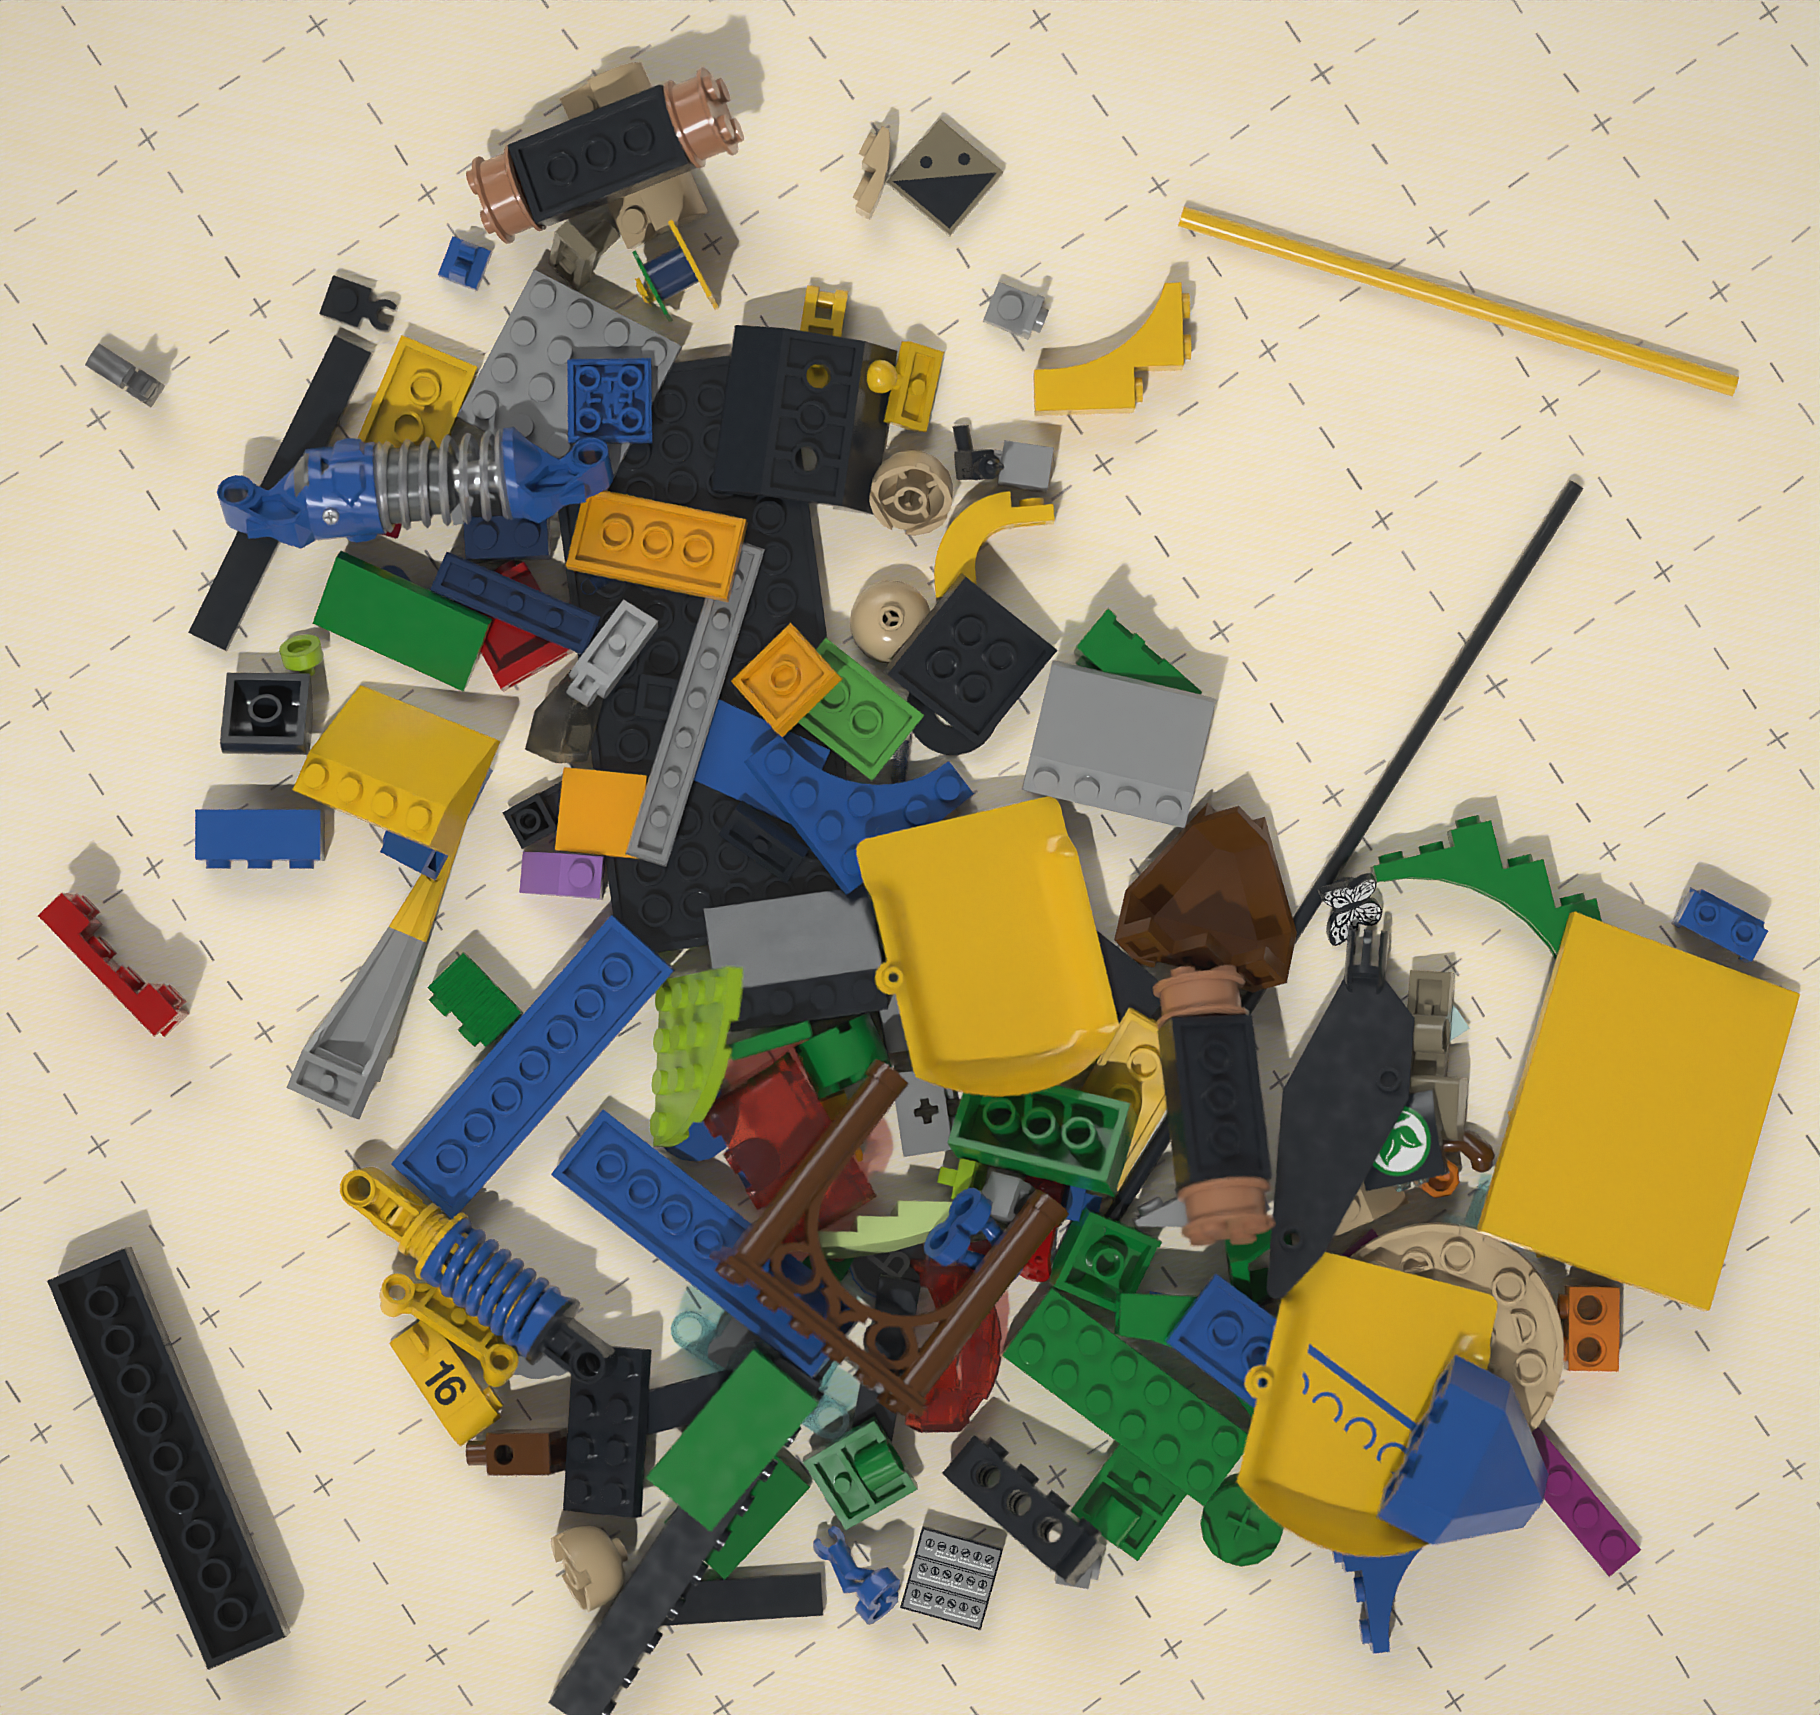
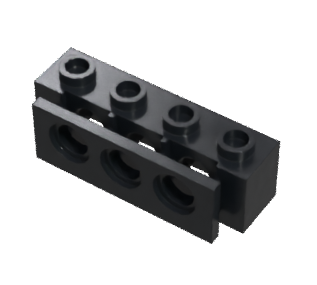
[942,1435,1107,1586]

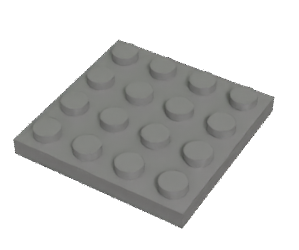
[457,269,682,491]

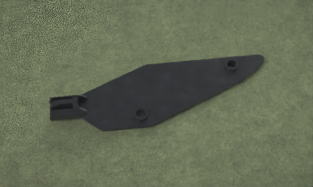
[1267,928,1415,1299]

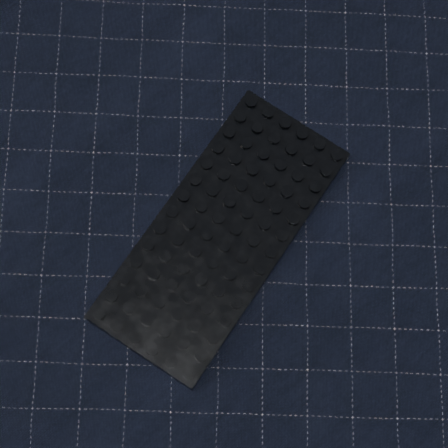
[558,355,862,953]

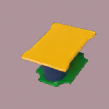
[632,220,719,323]

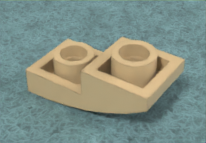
[853,126,890,220]

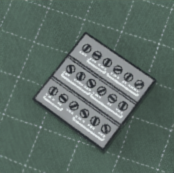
[900,1526,1003,1630]

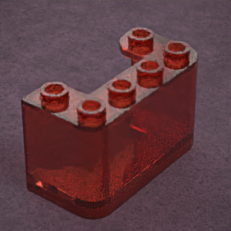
[703,1049,877,1244]

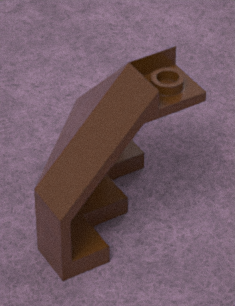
[1114,803,1297,992]

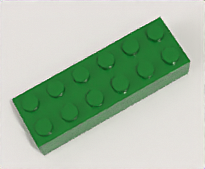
[1001,1286,1248,1506]

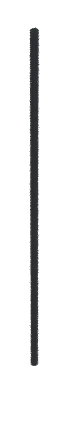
[1105,480,1583,1222]

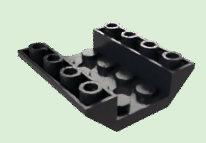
[711,325,897,515]

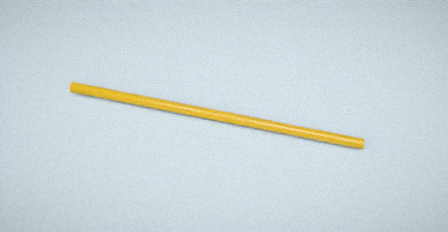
[1178,206,1739,397]

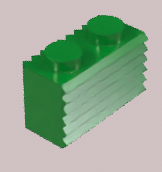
[427,952,524,1047]

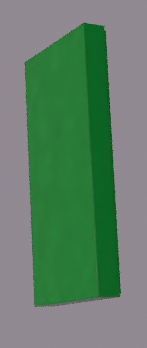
[312,551,493,692]
[646,1347,819,1532]

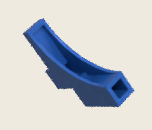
[1332,1547,1423,1654]

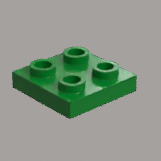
[803,1416,918,1530]
[1070,1444,1187,1561]

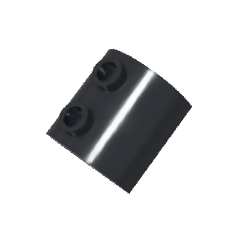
[220,672,313,755]

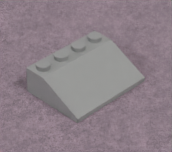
[1022,660,1216,828]

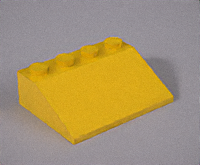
[293,685,501,857]

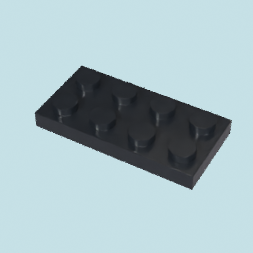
[563,1346,652,1518]

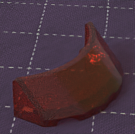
[905,1259,1002,1433]

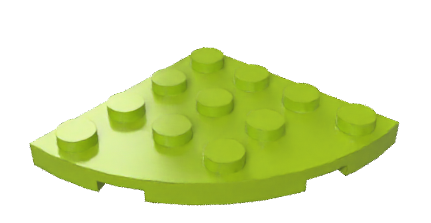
[650,966,743,1148]

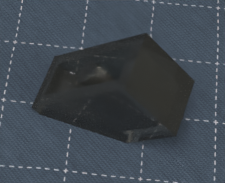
[525,670,603,764]

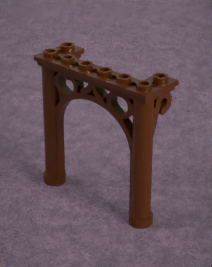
[709,1059,1069,1417]

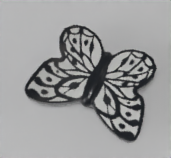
[1318,873,1382,946]

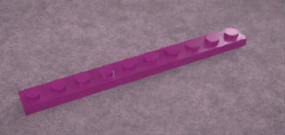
[1339,1228,1641,1577]

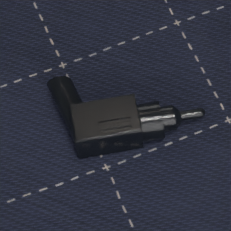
[952,425,1004,480]

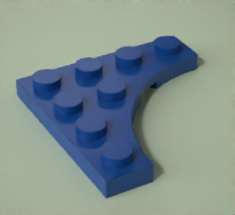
[744,735,974,894]

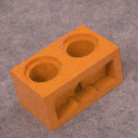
[1557,1285,1620,1372]

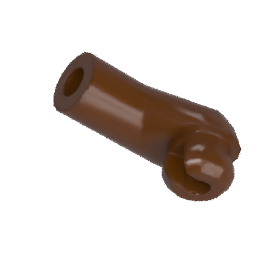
[1442,1130,1495,1173]

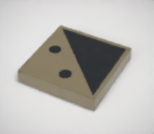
[887,119,1003,237]

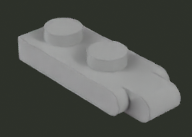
[566,599,658,707]

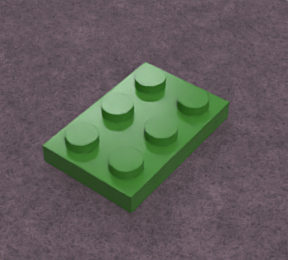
[798,638,924,781]

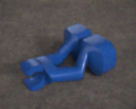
[924,1188,1023,1279]
[813,1526,900,1625]

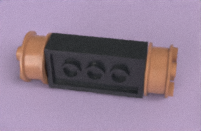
[466,67,744,244]
[1152,965,1275,1246]

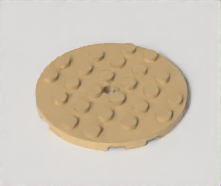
[1349,1222,1564,1433]

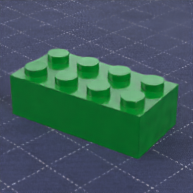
[947,1085,1139,1196]

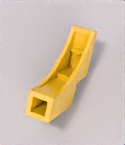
[1033,282,1191,416]

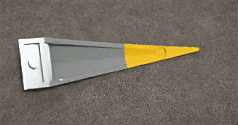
[286,821,467,1120]

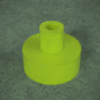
[279,634,324,676]

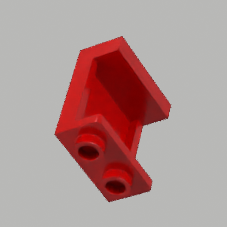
[454,560,573,692]

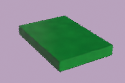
[728,1021,814,1061]
[664,1455,811,1580]

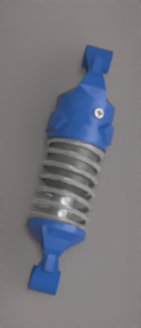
[217,427,614,549]

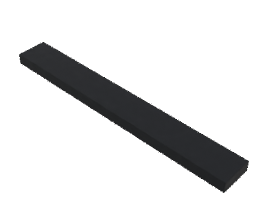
[188,335,373,652]

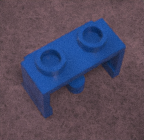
[1671,887,1768,963]

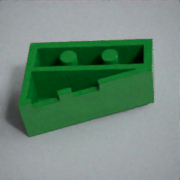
[1073,609,1202,695]

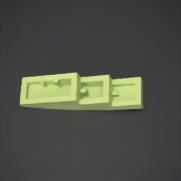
[809,1201,952,1260]

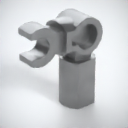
[85,344,165,408]

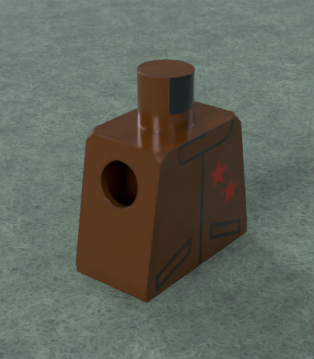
[466,1427,567,1476]

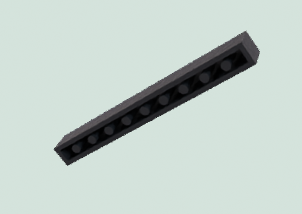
[548,1353,825,1715]

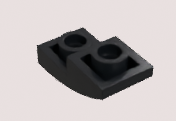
[502,781,562,849]

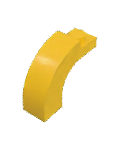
[934,491,1055,601]

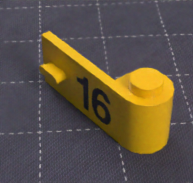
[389,1321,504,1447]

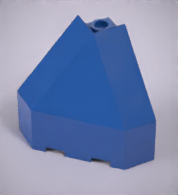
[1377,1355,1549,1545]

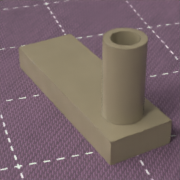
[548,220,620,292]

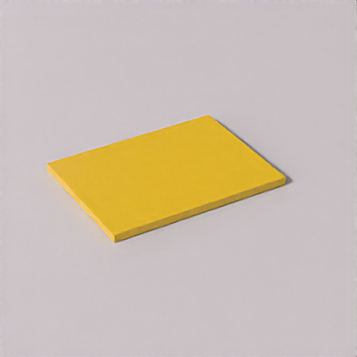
[1476,912,1800,1312]

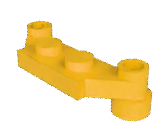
[379,1274,519,1387]

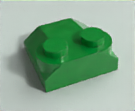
[1050,1207,1162,1312]

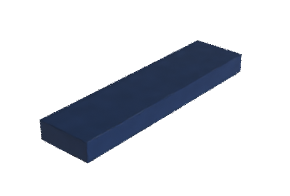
[430,552,601,655]

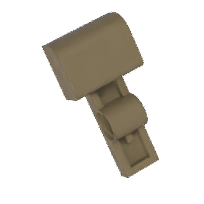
[1407,970,1468,1141]

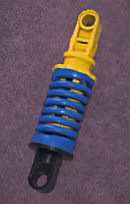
[340,1167,618,1384]

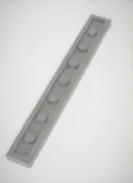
[625,542,765,867]

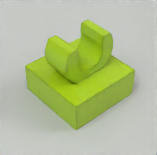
[937,1158,989,1200]

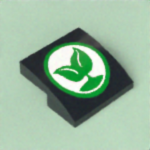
[1364,1089,1450,1191]

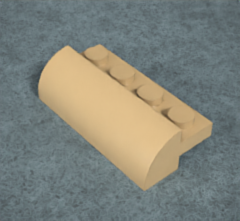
[560,62,709,249]

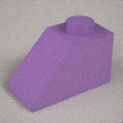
[519,851,606,900]

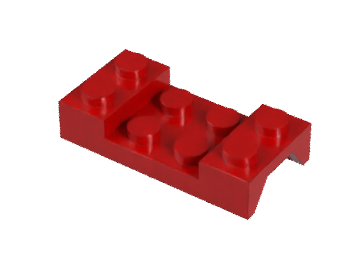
[37,892,189,1037]

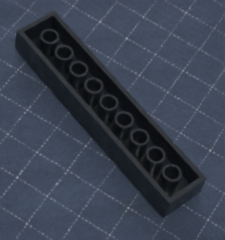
[47,1247,291,1670]

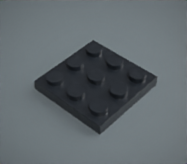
[883,573,1057,747]

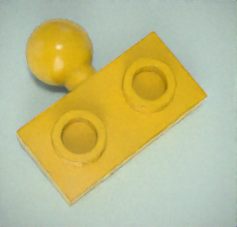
[867,341,944,433]

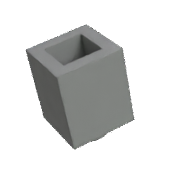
[994,440,1054,493]

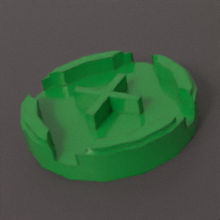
[1200,1483,1284,1567]

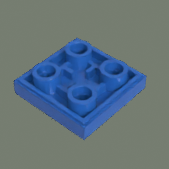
[567,358,653,444]

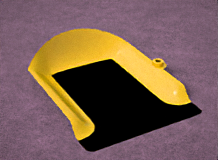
[856,797,1119,1096]
[1237,1252,1498,1557]

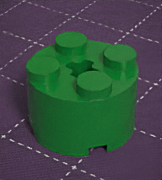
[794,1013,892,1099]

